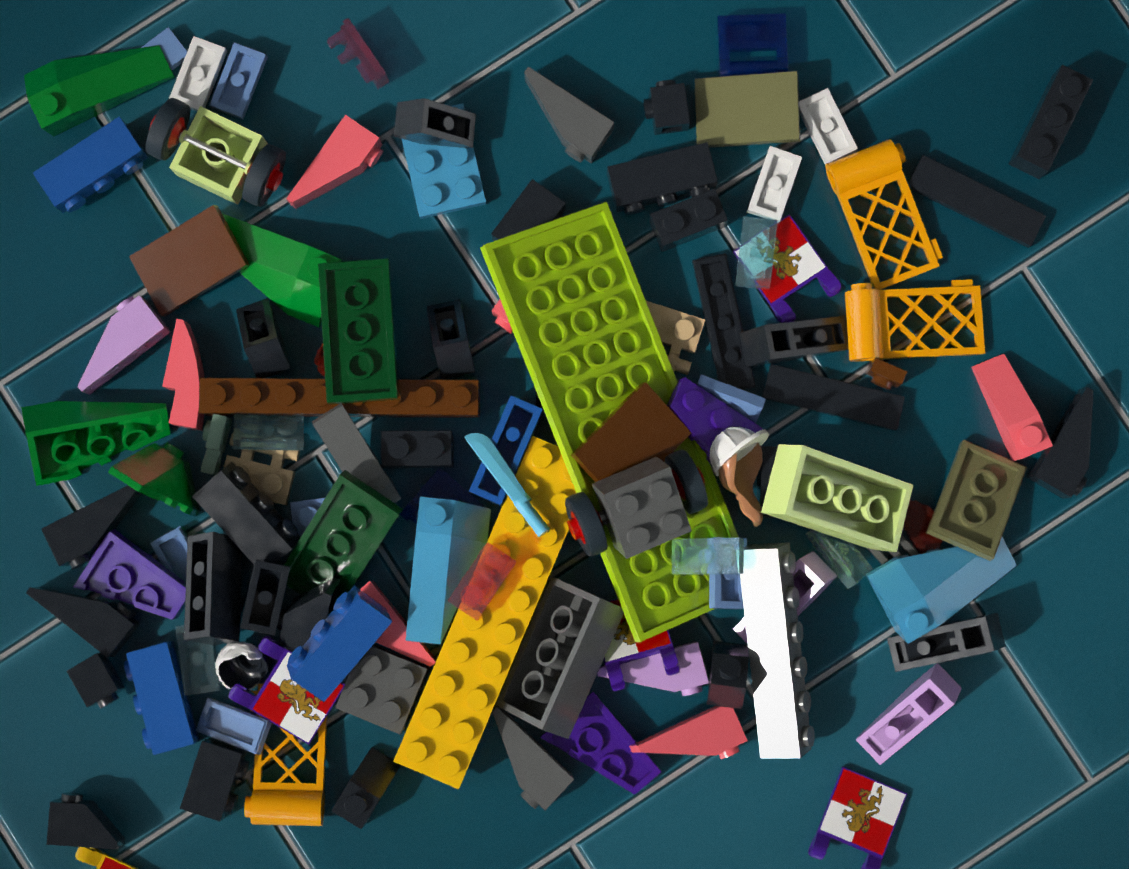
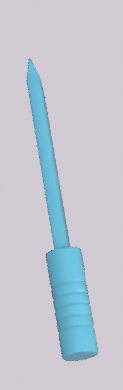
[464,433,550,537]

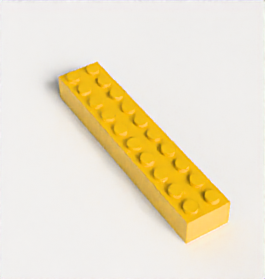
[393,436,576,789]

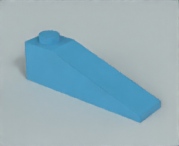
[406,497,491,645]
[866,537,1017,644]

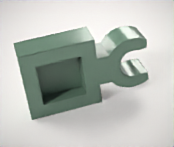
[201,414,233,475]

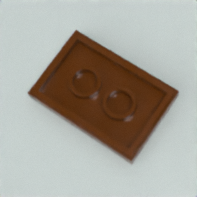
[129,205,250,316]
[571,382,691,482]

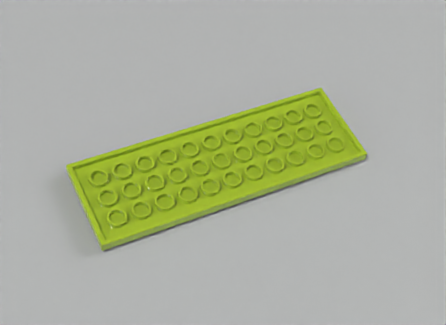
[480,202,739,642]

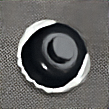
[215,642,269,691]

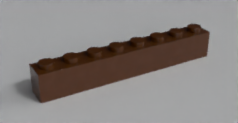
[199,378,480,418]

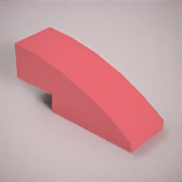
[162,319,204,431]

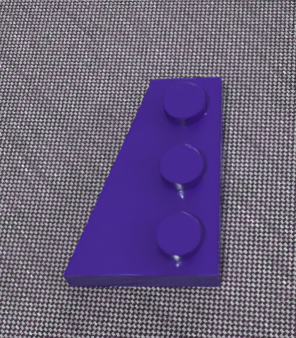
[667,377,768,464]
[73,529,186,620]
[540,691,661,795]

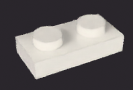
[169,36,227,111]
[799,88,858,165]
[747,146,802,223]

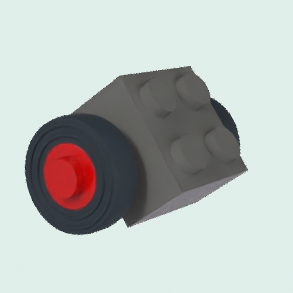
[565,450,708,559]

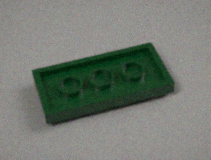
[318,259,399,405]
[284,470,403,600]

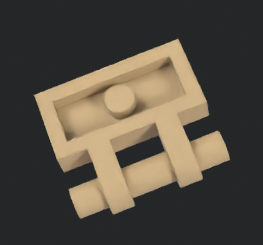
[646,301,705,375]
[224,432,300,505]

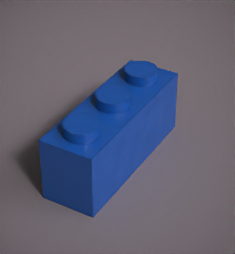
[33,116,149,213]
[469,395,543,507]
[287,585,392,702]
[124,641,200,755]

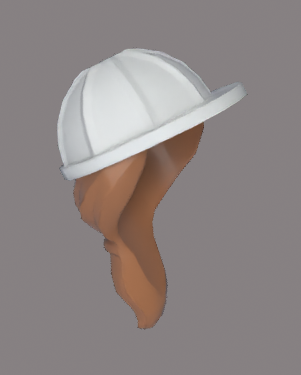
[710,427,770,527]

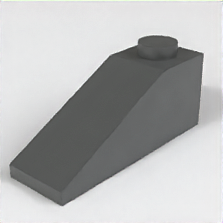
[524,67,614,163]
[312,404,401,503]
[492,706,574,810]

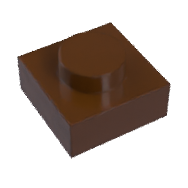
[865,358,907,390]

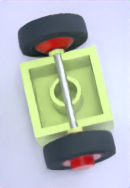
[146,98,286,207]

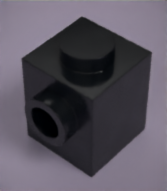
[644,80,690,135]
[67,653,125,709]

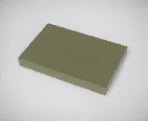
[695,71,800,148]
[926,440,1027,561]

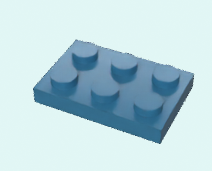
[402,103,486,219]

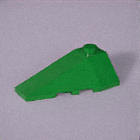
[24,45,175,137]
[222,213,343,328]
[21,401,170,486]
[108,442,200,516]

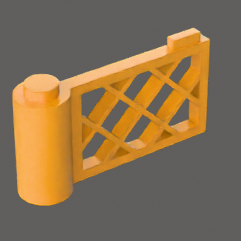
[825,139,943,290]
[845,279,985,362]
[244,684,327,826]

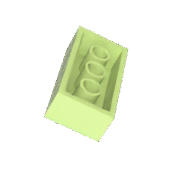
[761,444,913,552]

